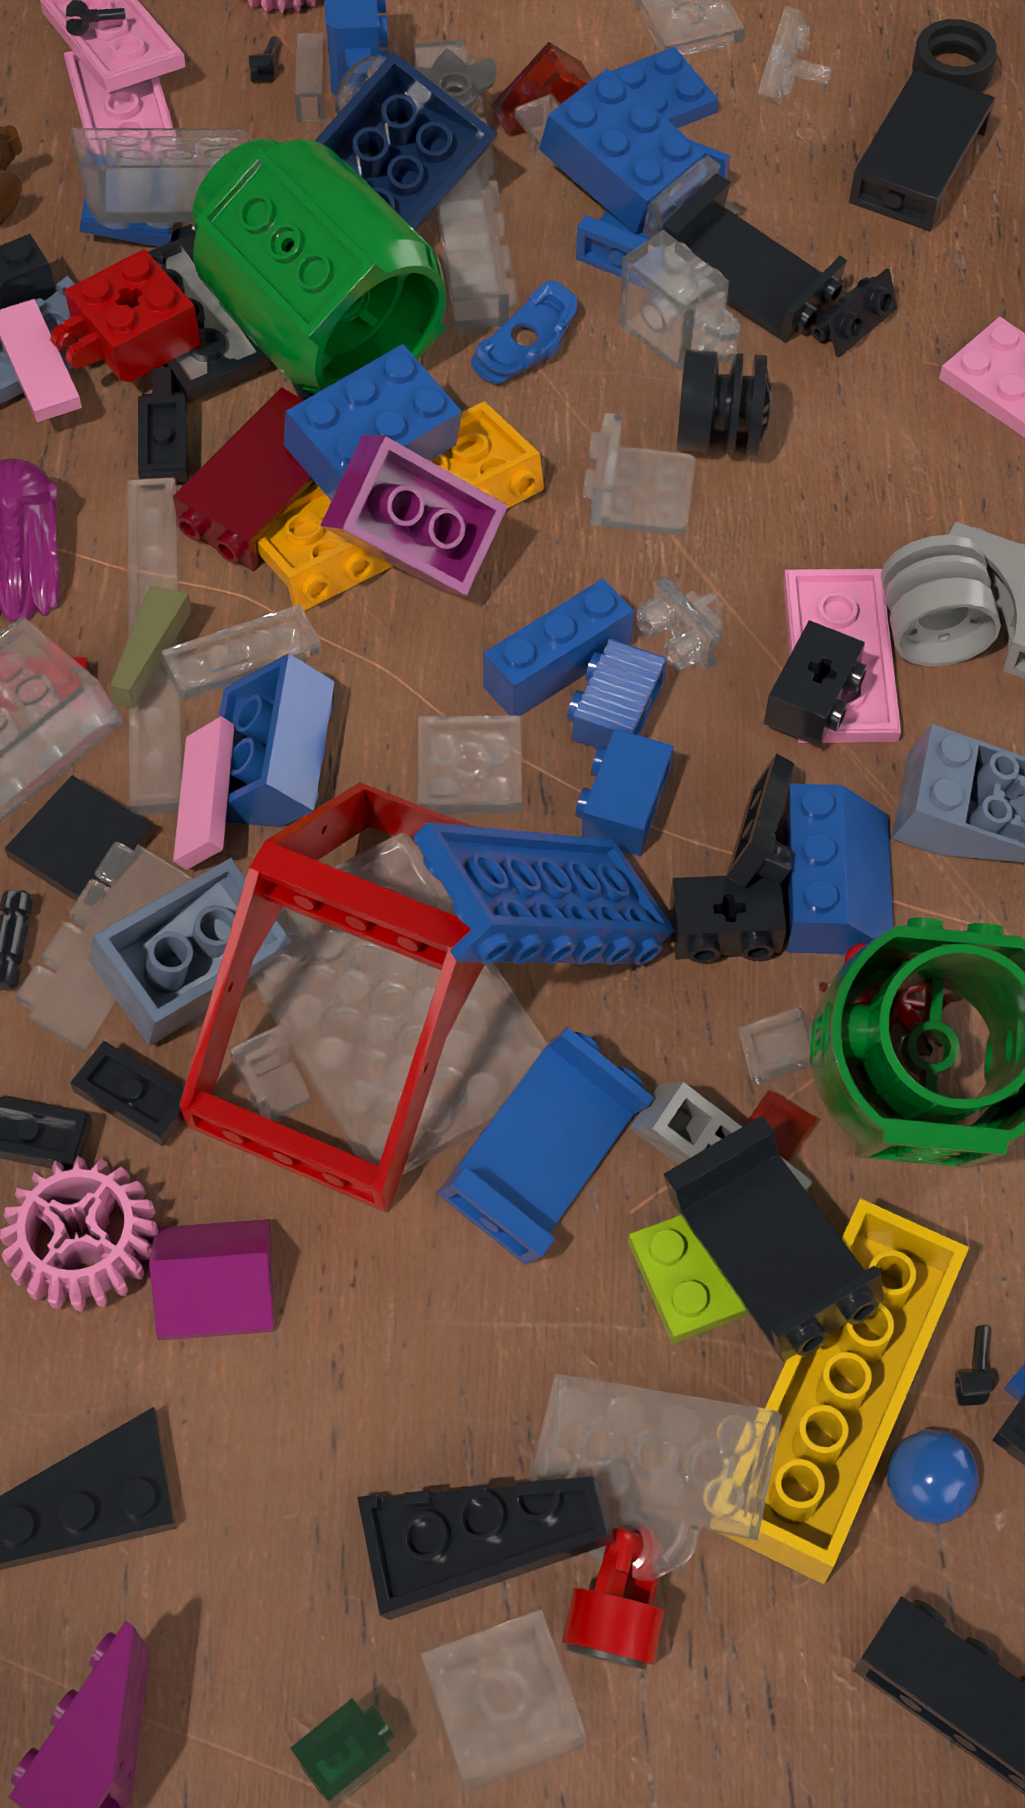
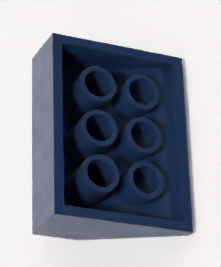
[315,51,497,231]

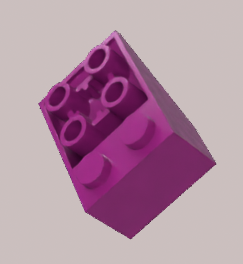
[8,1621,150,1808]

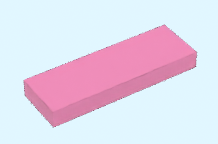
[0,299,82,422]
[173,716,234,870]

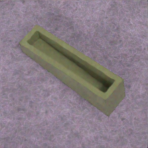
[110,586,192,708]

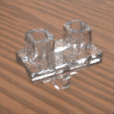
[636,575,725,671]

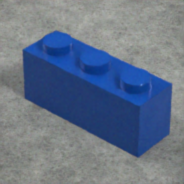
[483,578,634,720]

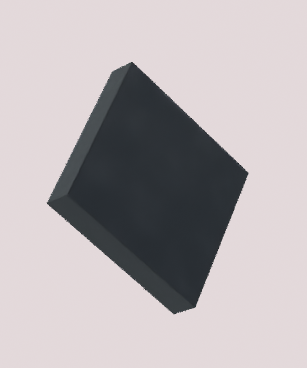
[4,775,155,909]

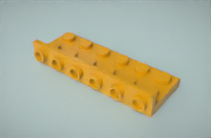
[256,401,544,613]

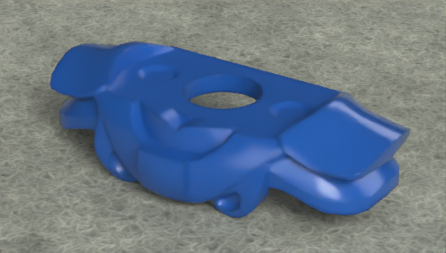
[471,280,577,384]

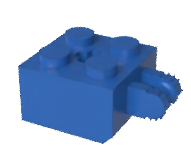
[325,0,389,98]

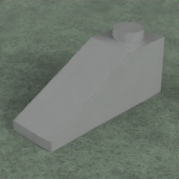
[630,1082,813,1192]

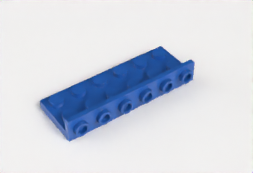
[413,822,675,965]

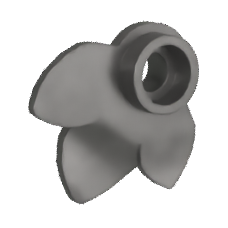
[414,49,496,110]

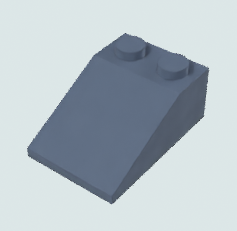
[89,858,292,1047]

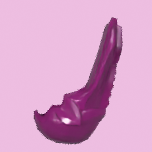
[0,459,60,623]

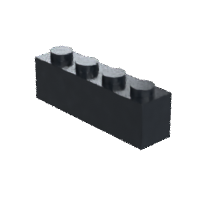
[853,1596,1025,1795]

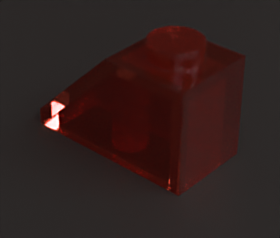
[491,42,592,136]

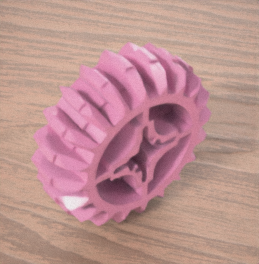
[0,1156,158,1312]

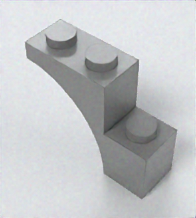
[949,521,1025,679]

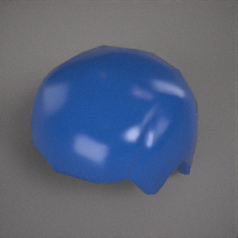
[887,1429,979,1525]

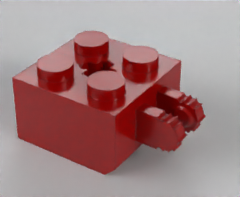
[49,249,201,382]

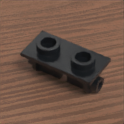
[811,268,897,357]

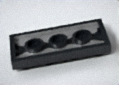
[148,236,271,403]

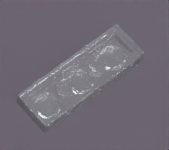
[161,604,321,701]

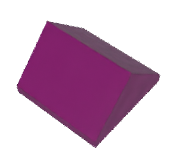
[149,1219,274,1341]

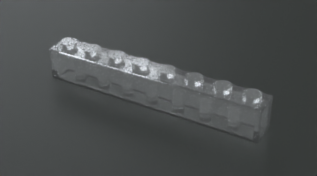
[414,39,517,331]

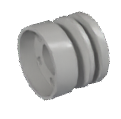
[881,535,1001,666]

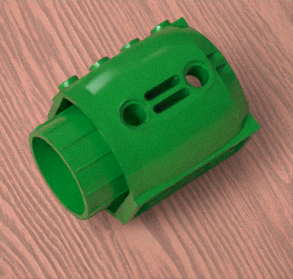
[192,139,447,395]
[810,917,1025,1168]

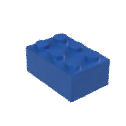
[539,68,705,235]
[284,344,462,501]

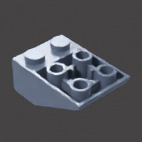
[891,724,1025,862]

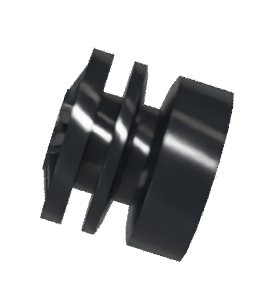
[677,349,772,456]

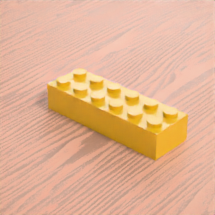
[712,1198,969,1585]

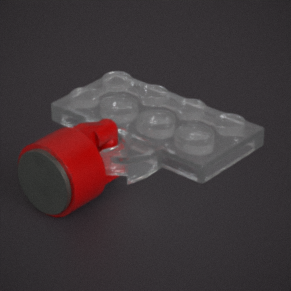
[530,1373,783,1670]

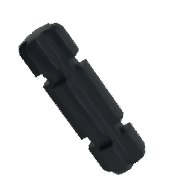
[0,889,33,991]

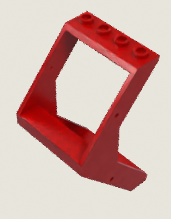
[179,782,485,1212]

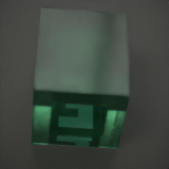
[290,1698,395,1808]

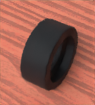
[912,19,997,92]

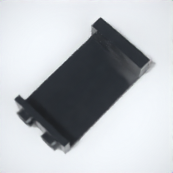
[849,70,995,232]
[659,173,847,343]
[663,1115,884,1362]

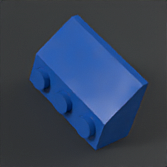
[218,653,335,827]
[783,783,893,954]

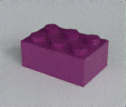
[320,435,508,596]

